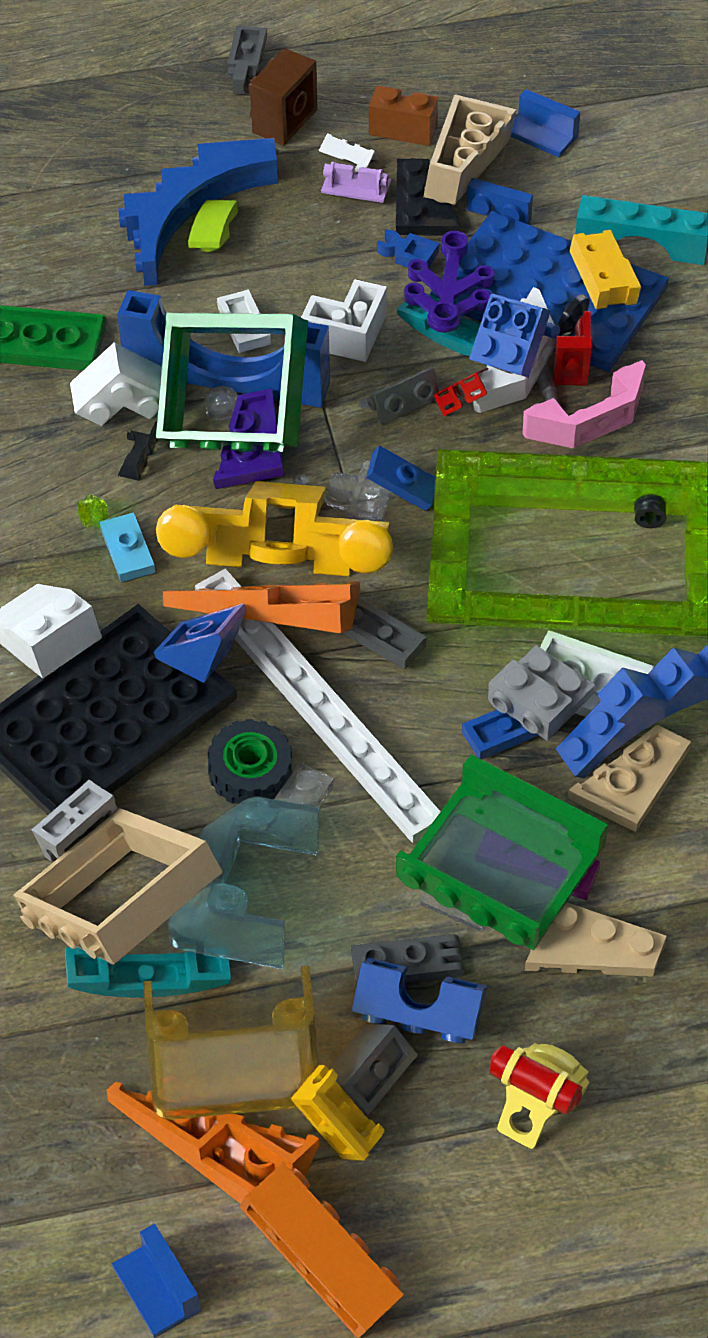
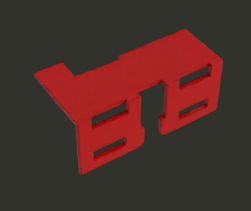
[433,368,489,417]

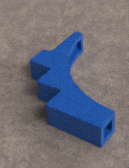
[118,138,278,286]
[556,644,708,778]

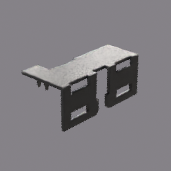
[118,421,158,481]

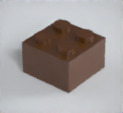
[248,48,318,146]

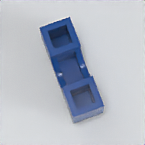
[352,958,487,1043]

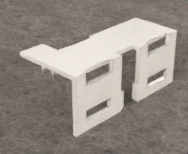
[319,133,379,174]

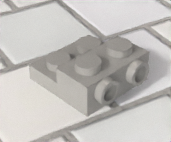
[488,645,595,741]

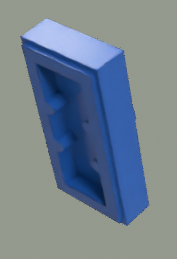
[366,445,438,511]

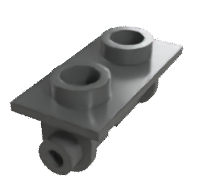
[367,367,440,425]

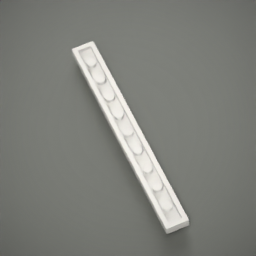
[195,569,441,843]

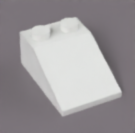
[0,584,102,678]

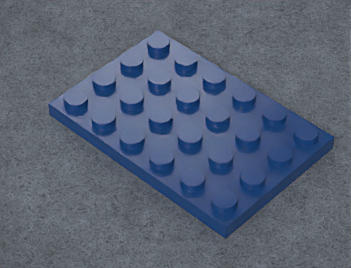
[430,211,669,373]

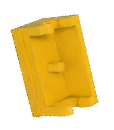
[291,1065,384,1161]

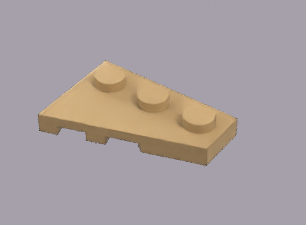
[567,725,691,832]
[525,903,667,977]

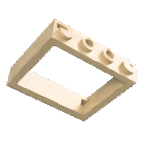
[13,808,223,964]

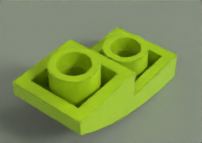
[188,200,238,252]

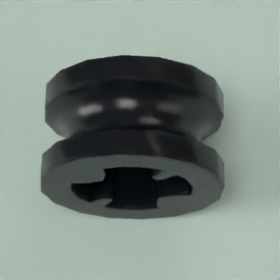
[634,494,667,528]

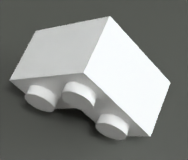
[301,279,387,362]
[70,342,162,426]

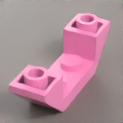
[522,360,646,448]

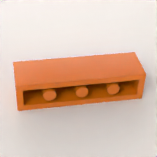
[239,1162,404,1338]

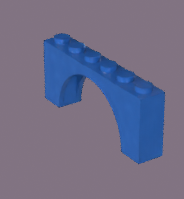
[117,290,330,408]

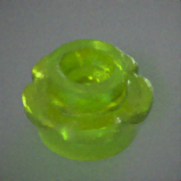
[77,494,108,528]

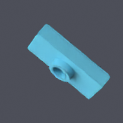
[100,512,155,582]

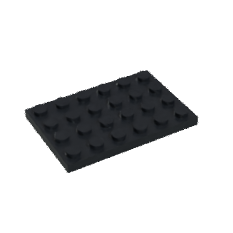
[0,604,237,815]

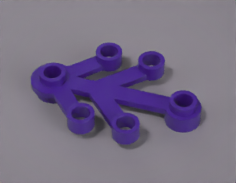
[404,231,495,333]

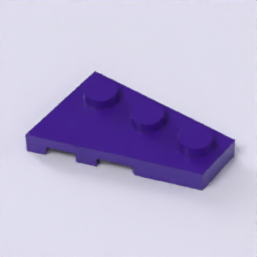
[213,388,285,489]

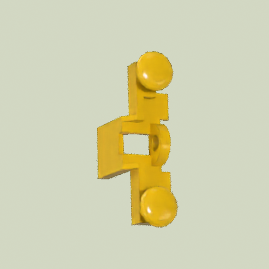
[156,481,393,577]

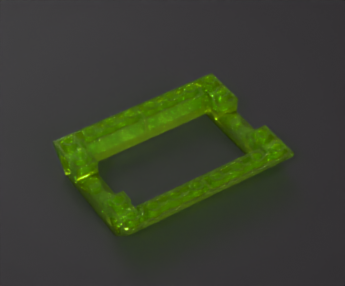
[426,449,708,637]

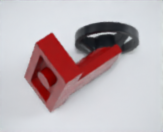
[553,295,592,386]

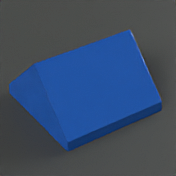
[154,604,247,683]

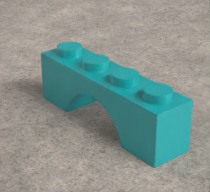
[575,195,708,265]

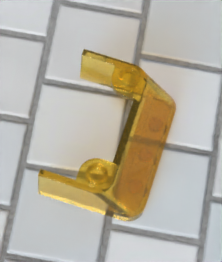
[143,966,319,1120]

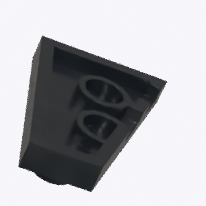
[396,158,461,236]

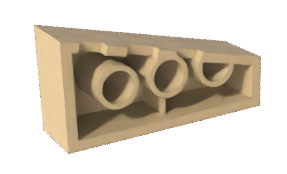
[423,95,516,204]

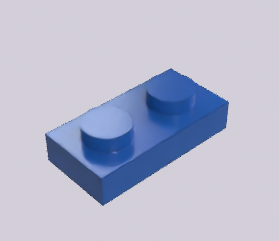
[467,178,533,225]
[462,709,539,759]

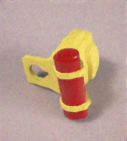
[490,1043,589,1149]

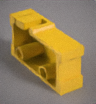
[570,230,641,309]

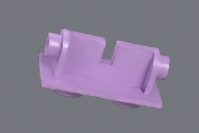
[321,161,391,203]

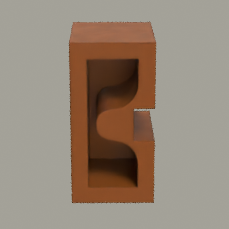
[369,85,438,146]

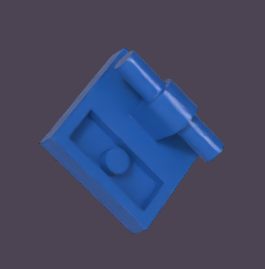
[469,293,560,378]

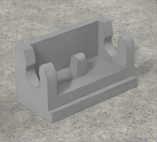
[32,780,118,862]

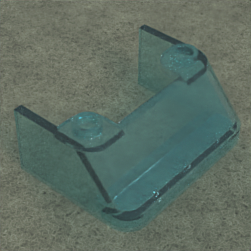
[168,797,320,969]

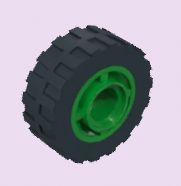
[208,719,292,807]

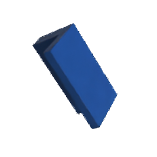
[510,89,580,158]
[112,1223,201,1338]

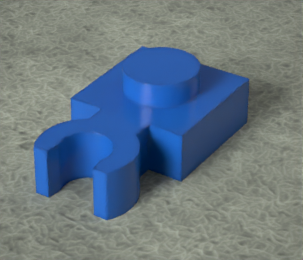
[377,230,439,271]

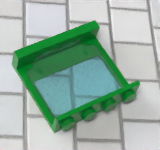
[396,754,608,950]

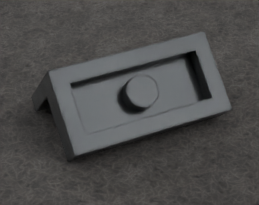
[328,1023,418,1115]

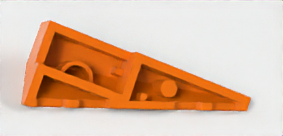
[163,581,360,633]
[106,1082,319,1204]

